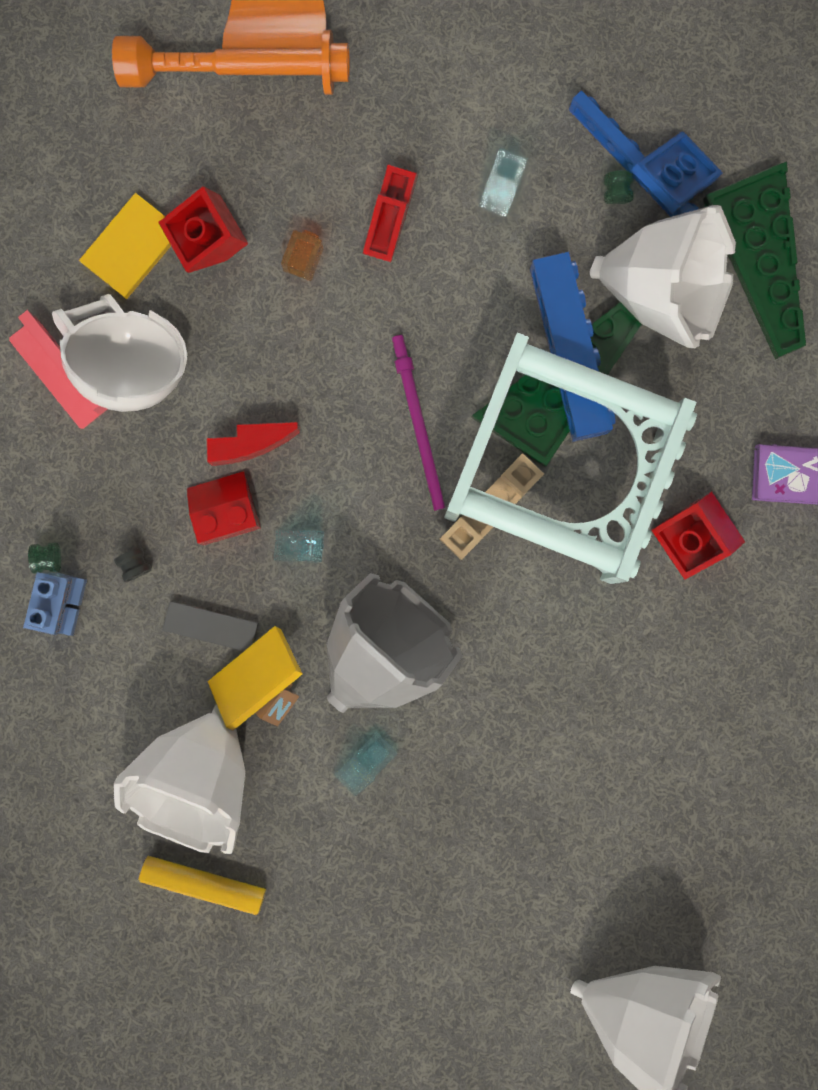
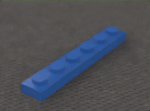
[569,90,699,217]

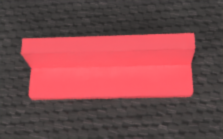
[9,310,108,429]

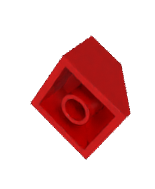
[158,186,248,273]
[187,471,261,546]
[651,491,745,580]

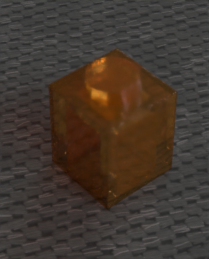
[281,230,324,281]

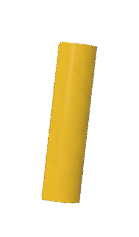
[138,855,266,915]

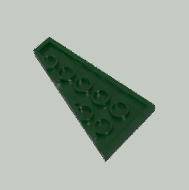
[703,161,806,360]
[471,302,642,467]

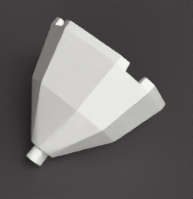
[590,205,736,348]
[114,704,246,854]
[571,966,721,1090]

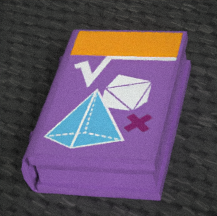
[752,444,818,505]

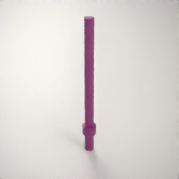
[392,335,445,511]

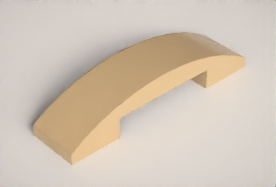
[439,453,544,560]

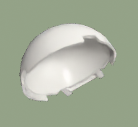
[52,294,187,412]

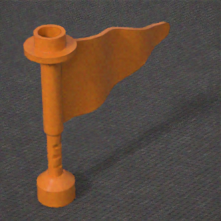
[112,0,350,95]

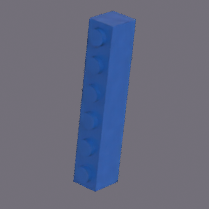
[530,252,615,442]

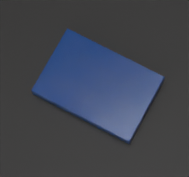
[631,131,723,214]

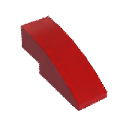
[362,165,418,262]
[207,422,300,466]

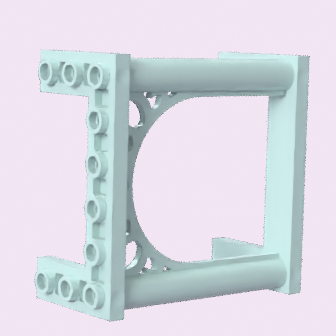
[444,333,697,584]

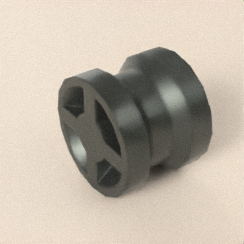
[114,548,152,582]

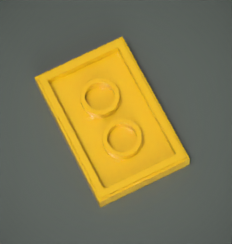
[79,193,171,300]
[207,626,303,731]

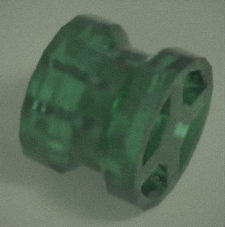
[603,171,634,204]
[28,542,61,574]

